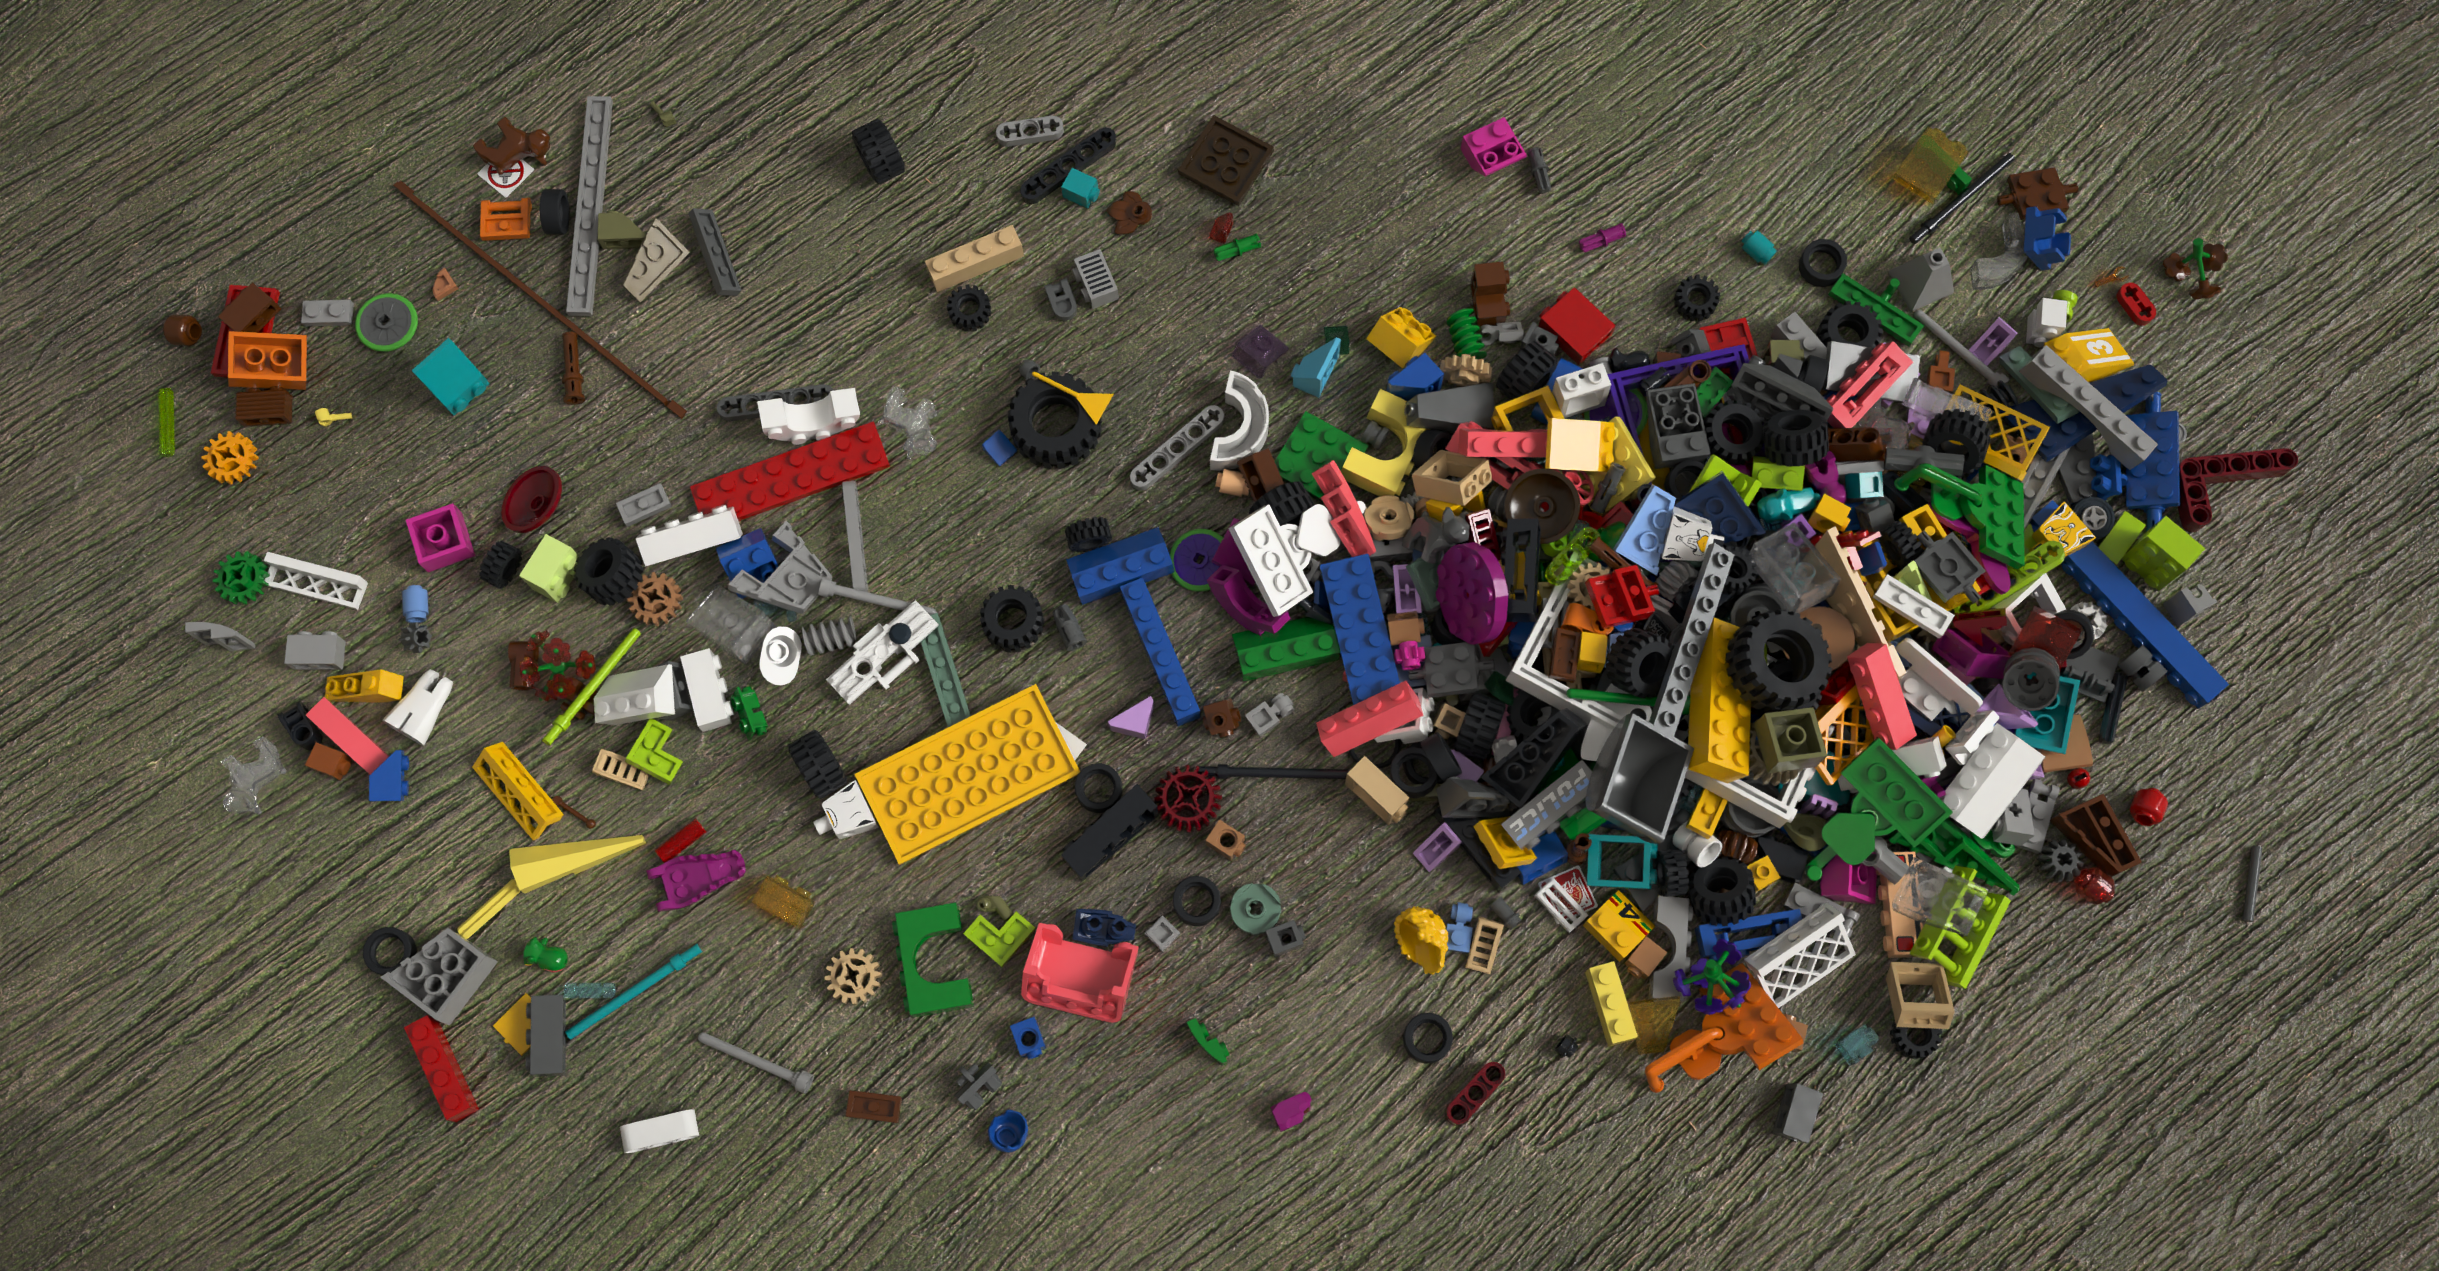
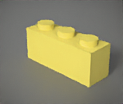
[1585,961,1638,1047]

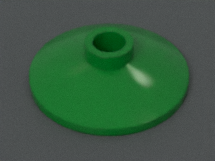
[1587,521,1627,562]

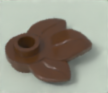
[1107,191,1152,235]

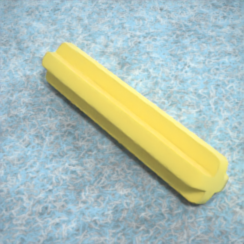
[457,879,521,939]

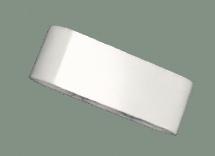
[620,1109,699,1153]

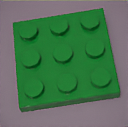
[1275,411,1369,503]

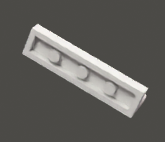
[264,552,368,610]

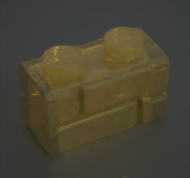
[752,875,815,929]

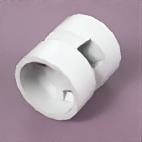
[1673,821,1722,868]

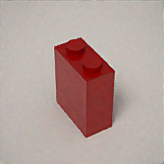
[1538,287,1616,365]

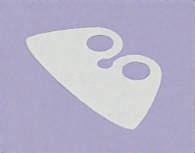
[1581,683,1652,761]

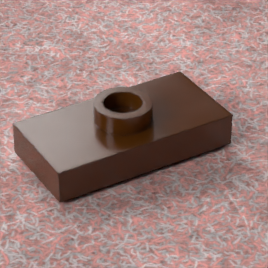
[1548,628,1581,683]

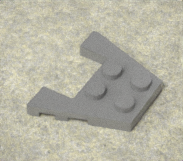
[728,521,833,614]

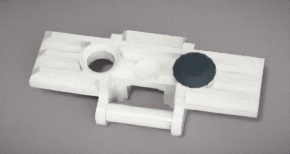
[826,600,939,705]

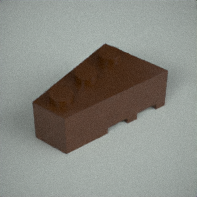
[2050,794,2142,878]

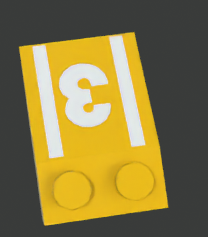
[2044,328,2134,383]

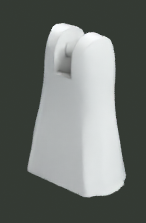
[382,669,453,746]

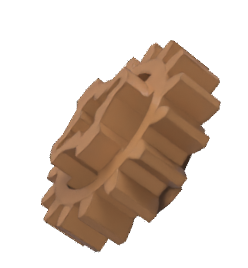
[627,572,683,626]

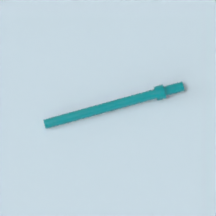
[565,944,703,1040]

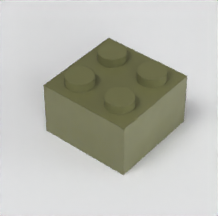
[1754,707,1828,773]

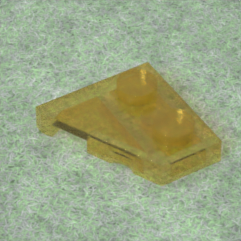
[1630,996,1681,1055]

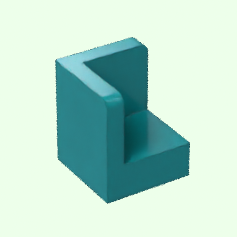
[1845,471,1883,498]

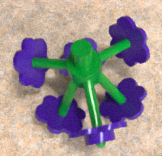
[1673,939,1751,1015]

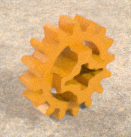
[201,431,259,485]

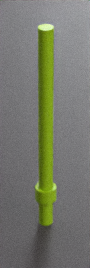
[542,628,641,746]

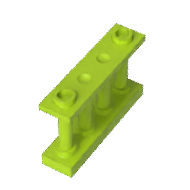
[1909,865,2011,989]

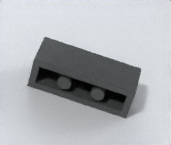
[526,995,566,1077]

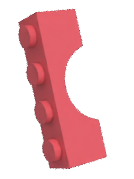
[1458,428,1547,457]

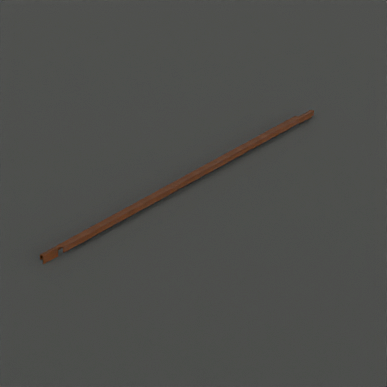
[393,180,687,419]

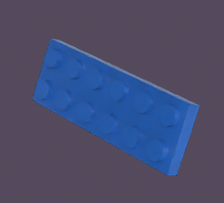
[1320,554,1400,705]

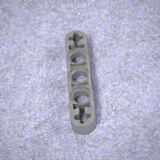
[1130,405,1224,491]
[842,480,868,592]

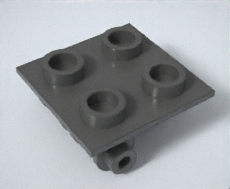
[2060,640,2120,703]

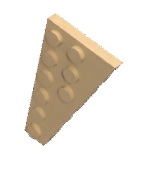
[1801,526,1907,680]

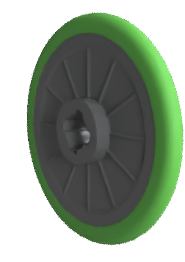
[355,293,418,352]

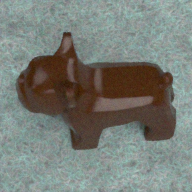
[473,117,550,175]

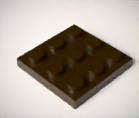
[1178,115,1274,206]

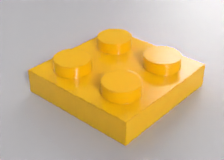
[1473,816,1537,869]

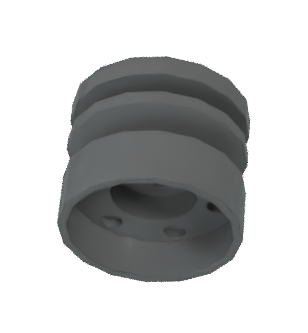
[2002,647,2060,711]

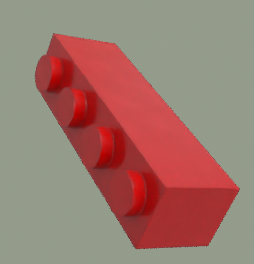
[404,1015,479,1122]

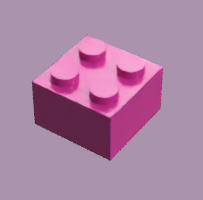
[406,503,475,572]

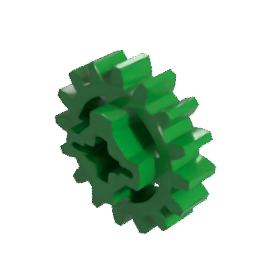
[213,551,270,605]

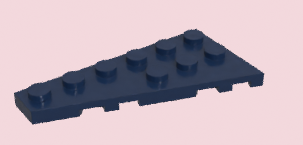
[2000,364,2167,462]

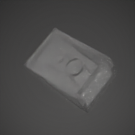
[685,584,777,665]
[1892,857,1989,936]

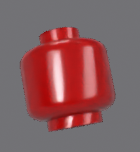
[2129,788,2168,826]

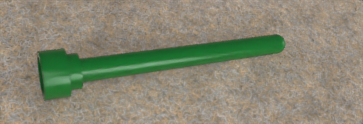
[1566,688,1690,715]

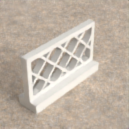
[1744,903,1856,1008]

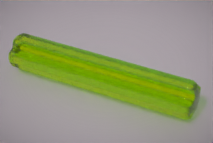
[158,388,175,457]

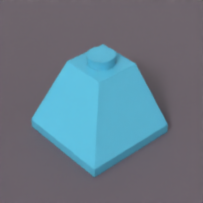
[1291,337,1341,398]

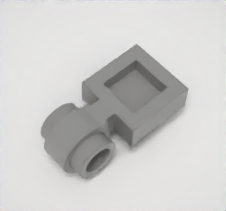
[1245,693,1294,737]

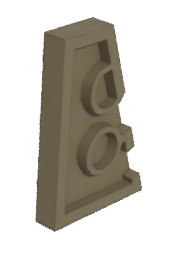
[622,218,690,303]

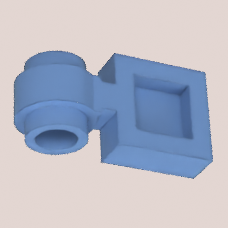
[1446,902,1473,954]

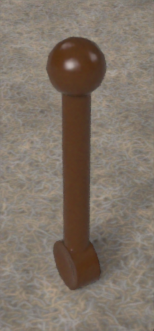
[552,796,596,829]

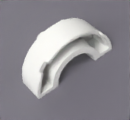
[1210,370,1269,471]
[757,388,860,445]

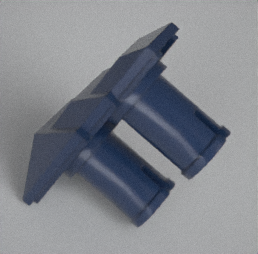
[1072,909,1136,947]

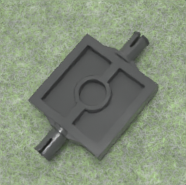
[1914,530,1986,604]
[1409,642,1495,698]

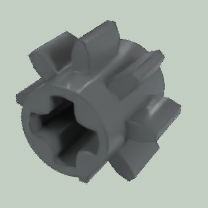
[398,622,432,654]

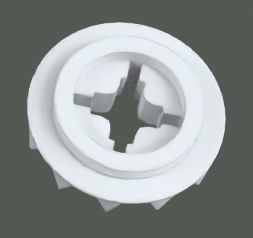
[2070,602,2108,640]

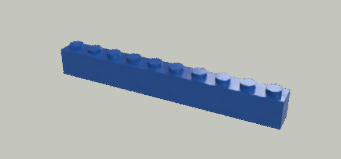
[2029,500,2229,709]

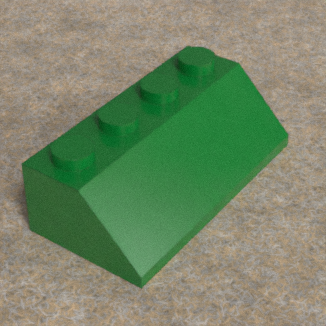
[1232,612,1340,682]

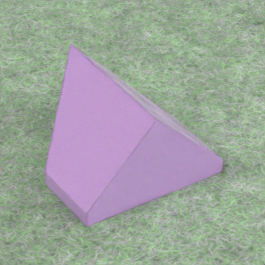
[1976,684,2038,729]

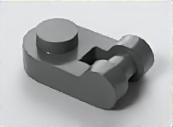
[1044,278,1077,321]

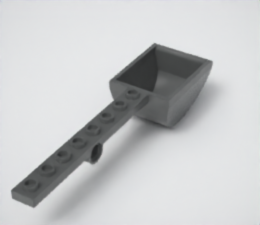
[1586,543,1734,844]

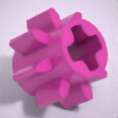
[1394,641,1425,670]

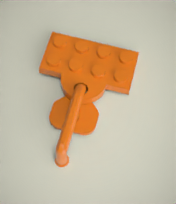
[1645,963,1803,1093]

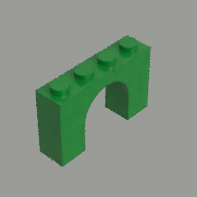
[892,902,974,1018]

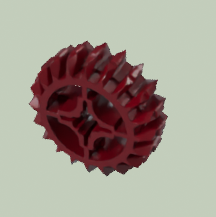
[1154,765,1222,833]

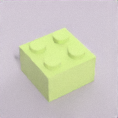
[519,534,579,603]

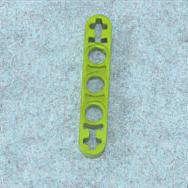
[1954,541,2065,613]

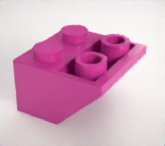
[1460,117,1527,177]

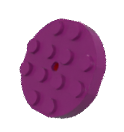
[1436,542,1508,645]

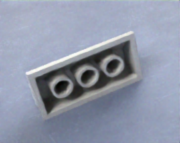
[1940,723,2045,839]

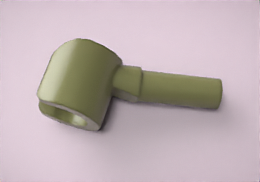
[650,101,677,127]

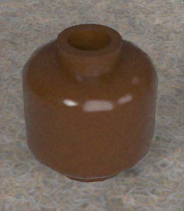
[163,314,202,346]

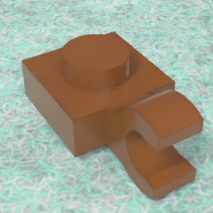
[1926,350,1955,394]

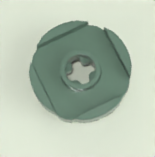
[1230,883,1281,936]

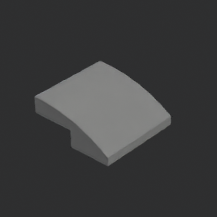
[185,622,255,652]

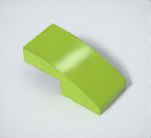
[2098,511,2146,565]

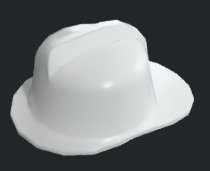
[759,627,802,685]

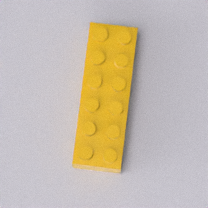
[1688,617,1751,783]

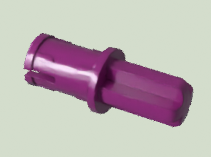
[1579,223,1626,253]

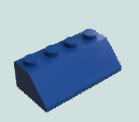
[1066,527,1175,605]

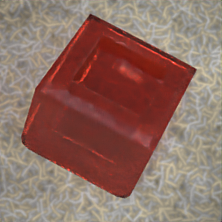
[1209,212,1233,243]

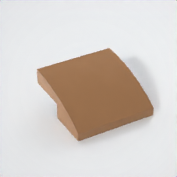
[2036,714,2093,773]

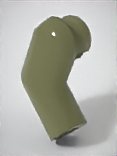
[976,895,1014,922]

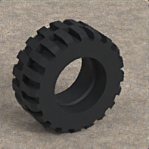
[1008,371,1102,469]
[1726,609,1832,713]

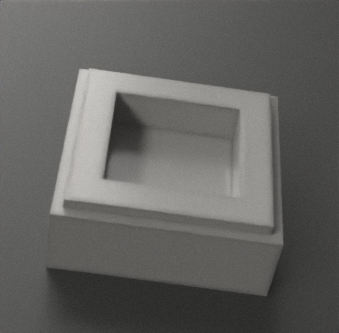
[1144,915,1181,952]

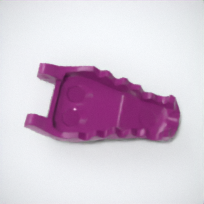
[646,850,746,912]

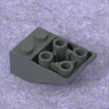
[1646,383,1710,469]

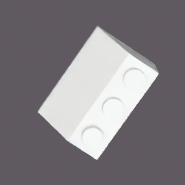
[594,664,675,725]

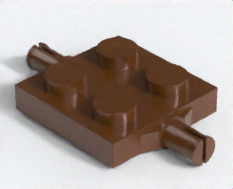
[1997,167,2079,220]

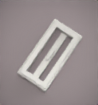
[1534,878,1588,933]

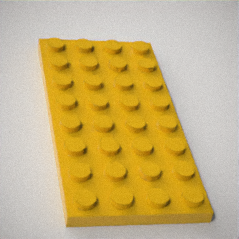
[855,684,1080,865]

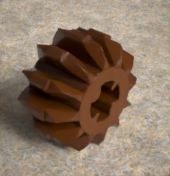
[1717,830,1758,866]

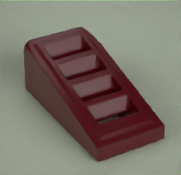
[1466,508,1501,561]

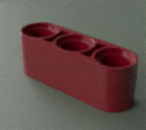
[1445,1062,1505,1126]

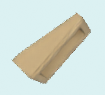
[592,749,649,791]
[1465,916,1504,974]

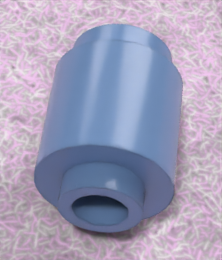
[402,585,429,623]

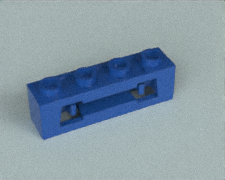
[1694,909,1802,961]

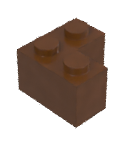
[1470,261,1510,327]

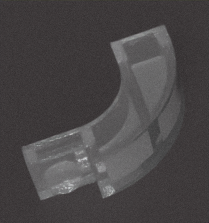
[1970,213,2028,290]

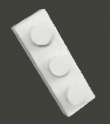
[1872,574,1955,638]

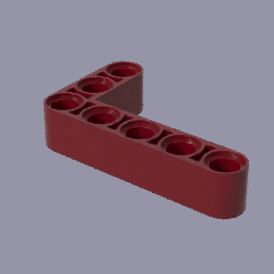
[2177,448,2298,532]

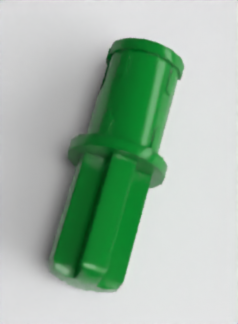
[1214,233,1261,261]

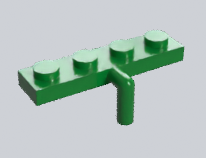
[1828,273,1924,347]

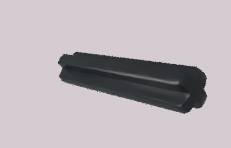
[2099,672,2128,744]

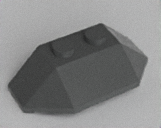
[1732,363,1834,421]

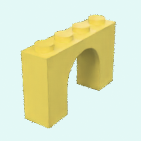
[1341,389,1431,497]

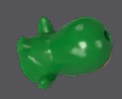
[523,937,568,973]

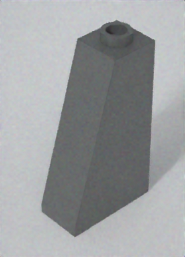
[1404,383,1495,433]

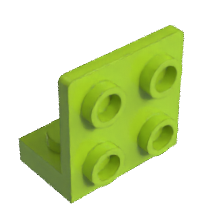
[1689,455,1762,506]

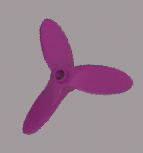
[1927,502,2011,595]

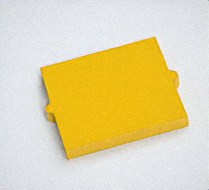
[493,993,531,1056]

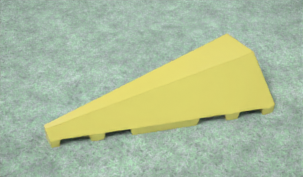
[509,835,646,893]

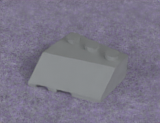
[380,928,498,1026]

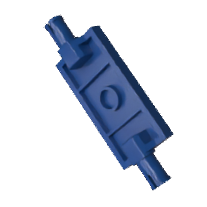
[2126,392,2180,532]

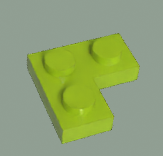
[625,719,683,785]
[963,911,1036,968]

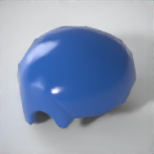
[988,1110,1028,1153]

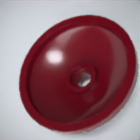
[501,466,562,533]

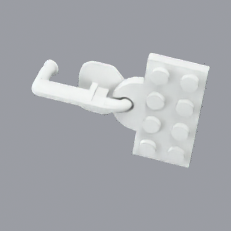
[1228,501,1366,617]

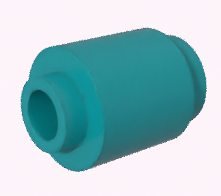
[1741,230,1777,265]

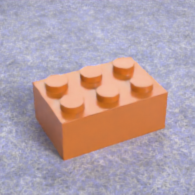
[228,331,307,390]

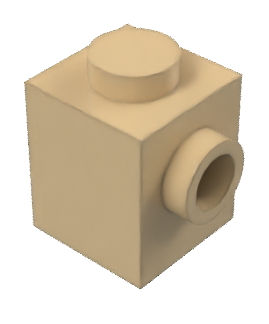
[1433,703,1466,740]

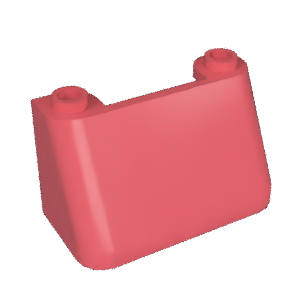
[1021,923,1139,1023]

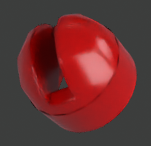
[2067,768,2090,789]

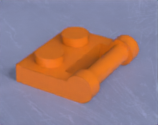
[480,198,532,241]

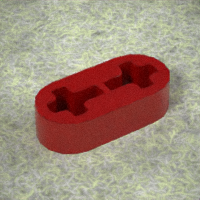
[2116,282,2156,326]

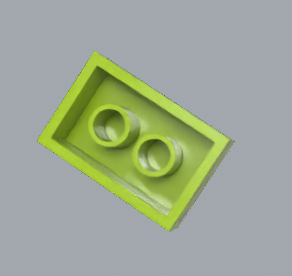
[2122,516,2205,591]

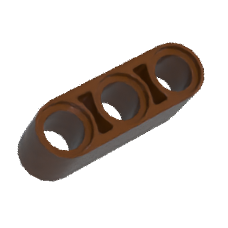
[1824,427,1884,461]

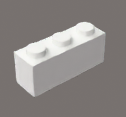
[680,648,734,732]

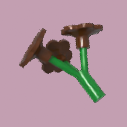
[2163,238,2229,299]

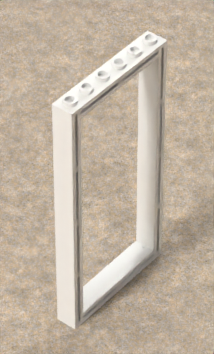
[1506,551,1835,829]

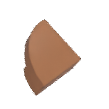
[433,268,459,301]

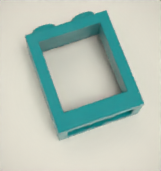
[1587,834,1658,890]

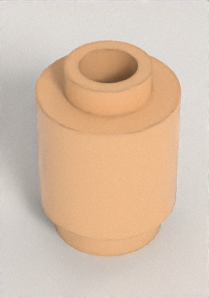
[1215,469,1249,497]

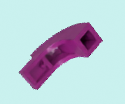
[1207,565,1291,636]

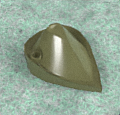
[1783,813,1827,851]

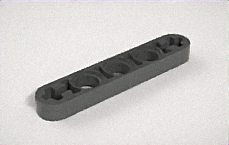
[717,384,834,421]

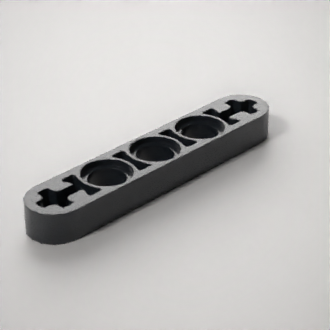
[1020,127,1117,204]

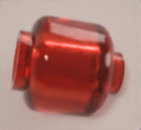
[2074,867,2115,905]

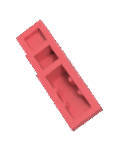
[1312,460,1376,557]
[306,697,389,775]

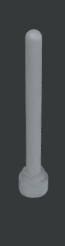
[1914,310,2010,389]
[818,576,937,615]
[698,1032,814,1094]

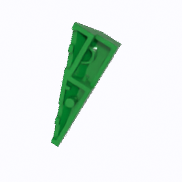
[1889,818,2020,896]

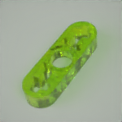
[1545,527,1601,585]

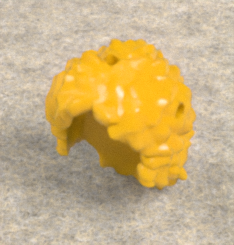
[1394,906,1448,975]

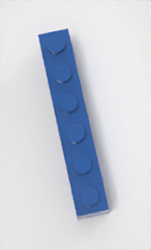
[1120,577,1201,727]

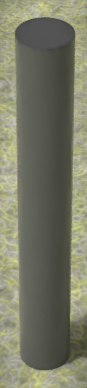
[2242,846,2262,922]

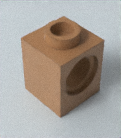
[1387,611,1425,646]
[1206,819,1246,861]
[1624,936,1667,980]

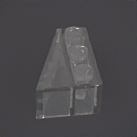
[1902,377,1993,424]

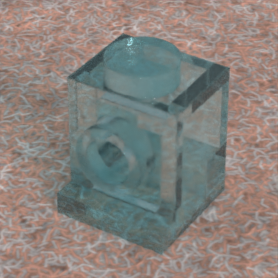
[1834,1024,1879,1066]

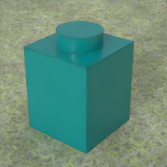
[1061,168,1100,209]

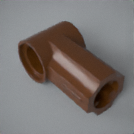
[1661,360,1711,388]
[508,641,539,691]

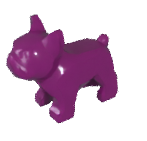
[1804,451,1846,504]

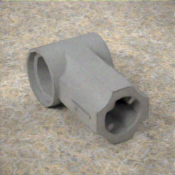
[1861,836,1910,885]

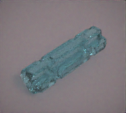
[564,983,616,999]

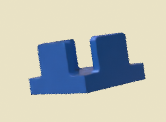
[2024,206,2071,271]

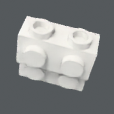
[1374,688,1435,744]

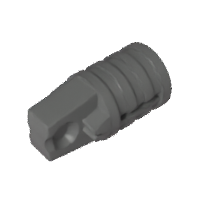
[1052,605,1087,651]

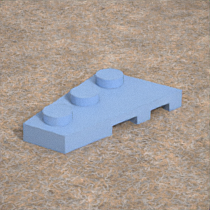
[1613,484,1676,575]

